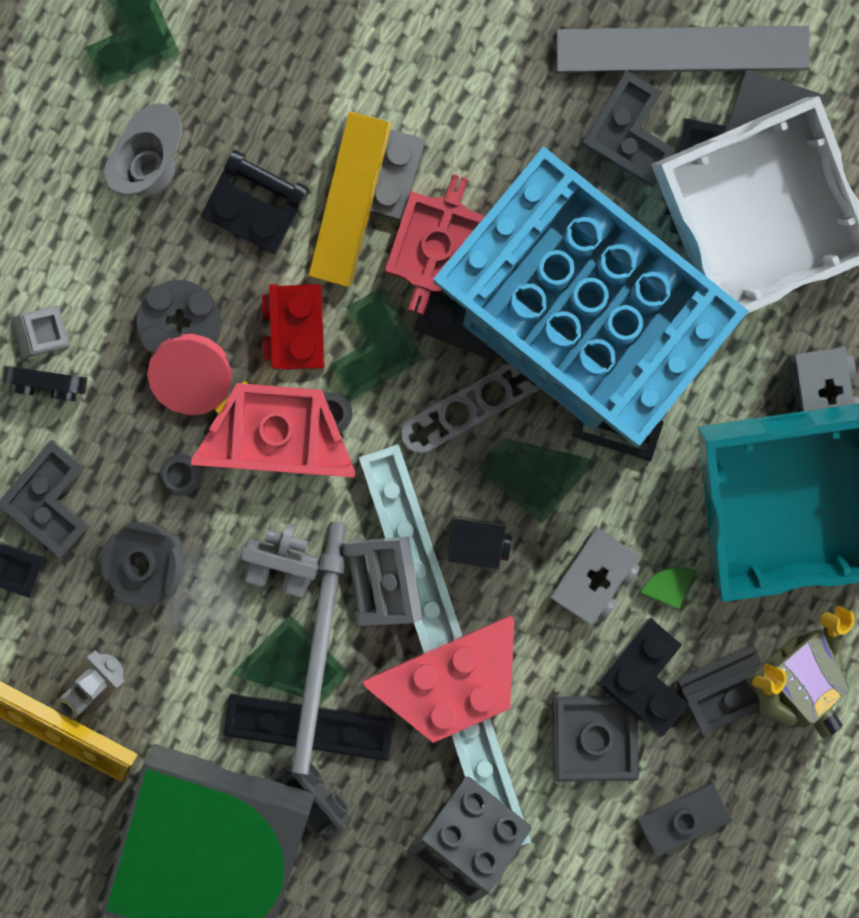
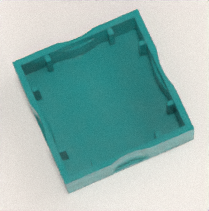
[698,403,859,602]

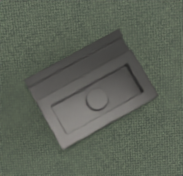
[676,644,762,735]

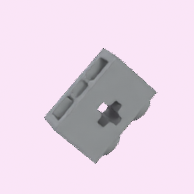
[789,347,859,412]
[548,526,640,626]

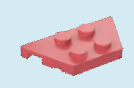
[191,383,355,478]
[363,614,514,743]

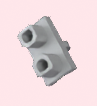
[241,523,320,597]
[55,650,125,720]

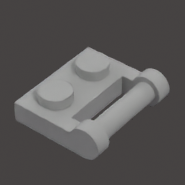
[342,536,423,626]

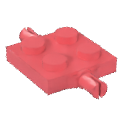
[385,175,485,315]

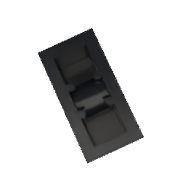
[447,515,512,570]

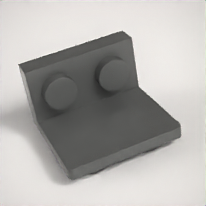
[406,777,532,904]

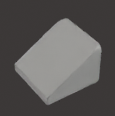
[11,306,70,359]

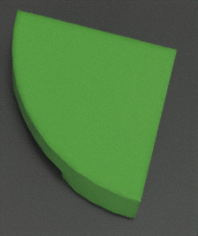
[640,566,696,609]

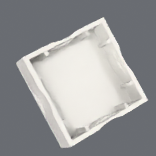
[651,96,859,314]

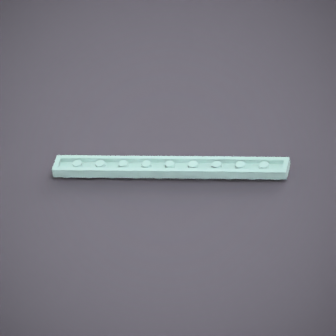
[359,444,531,846]

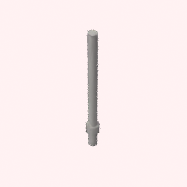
[292,522,347,775]

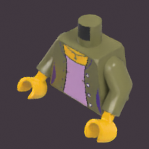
[745,605,855,738]

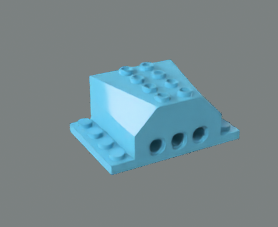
[432,146,749,448]

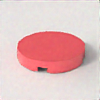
[147,334,233,415]

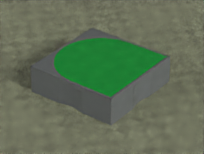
[101,744,316,918]

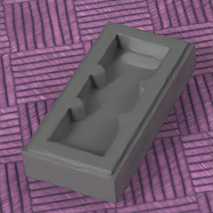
[637,781,732,858]

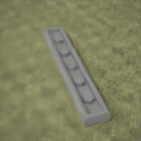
[556,26,810,74]

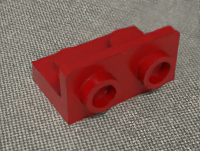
[262,284,325,370]

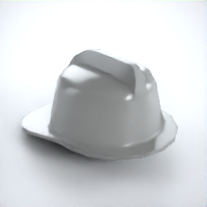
[104,103,182,198]

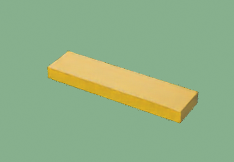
[309,111,392,287]
[0,681,138,783]

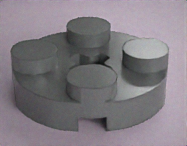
[136,280,222,354]
[101,522,184,607]

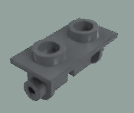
[272,758,351,842]

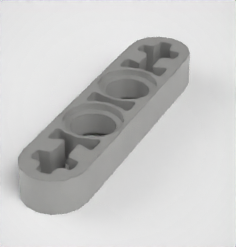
[402,363,541,453]

